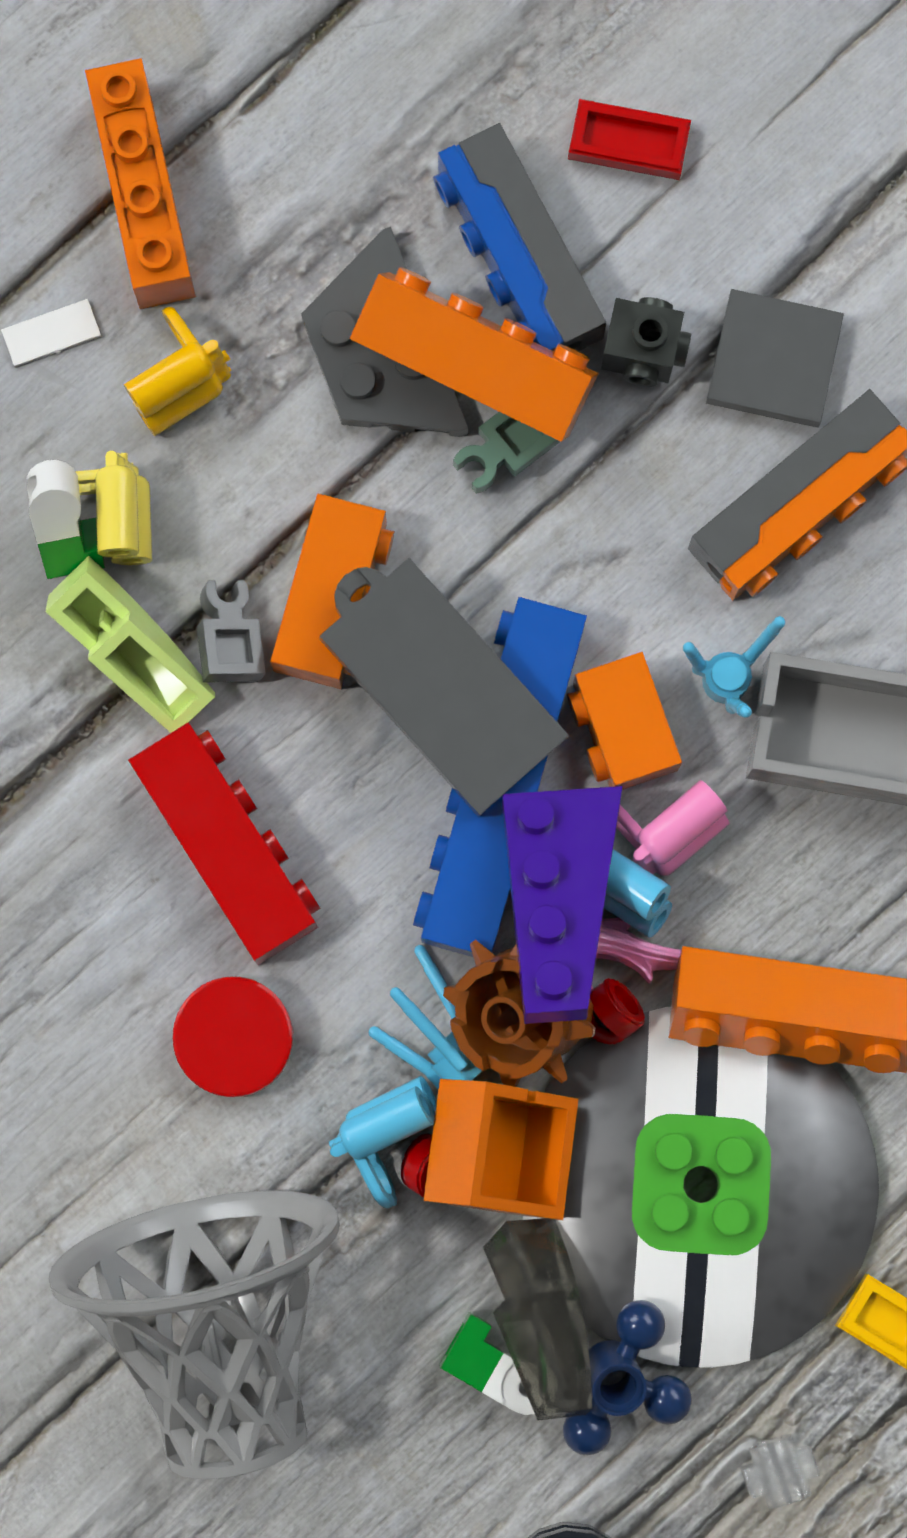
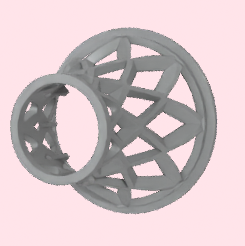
[49,1190,340,1479]

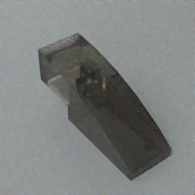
[483,1218,592,1421]

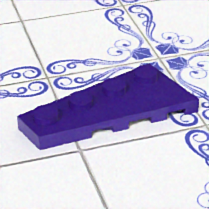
[502,786,623,1024]

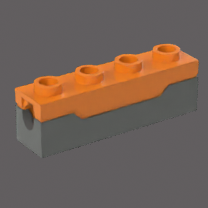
[688,389,907,601]

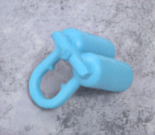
[604,849,672,938]
[329,1076,437,1209]

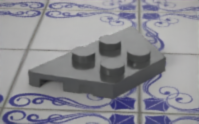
[301,227,468,437]

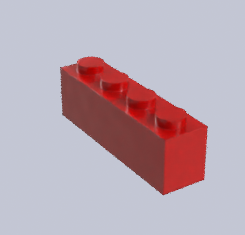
[128,722,321,966]

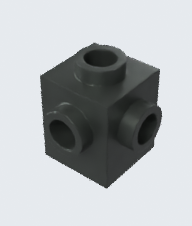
[601,297,692,387]

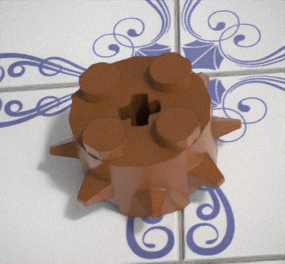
[443,940,596,1087]

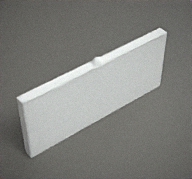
[1,299,102,367]

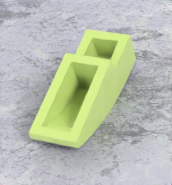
[45,556,215,733]

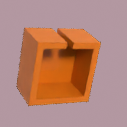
[423,1079,579,1220]

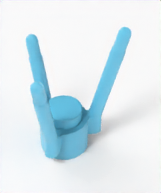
[683,616,785,718]
[368,945,482,1089]

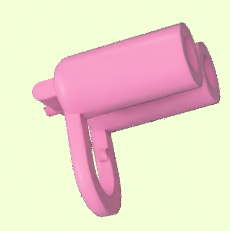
[616,780,730,876]

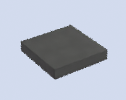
[706,289,844,428]

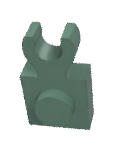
[453,412,560,494]

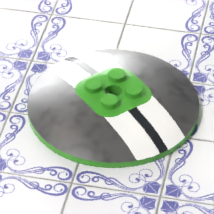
[522,1007,879,1368]

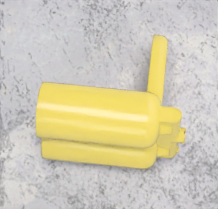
[75,451,152,565]

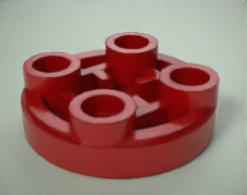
[172,977,294,1097]

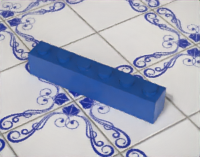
[413,597,587,957]

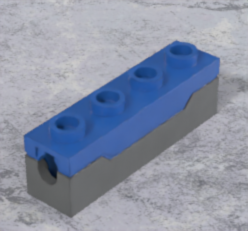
[433,123,606,351]

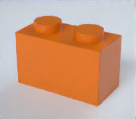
[567,652,682,790]

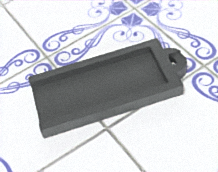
[319,558,569,817]

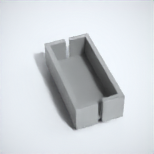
[745,652,907,806]

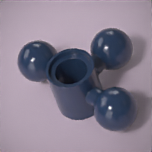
[563,1300,692,1455]

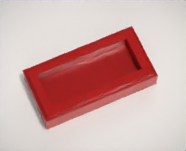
[568,99,691,180]

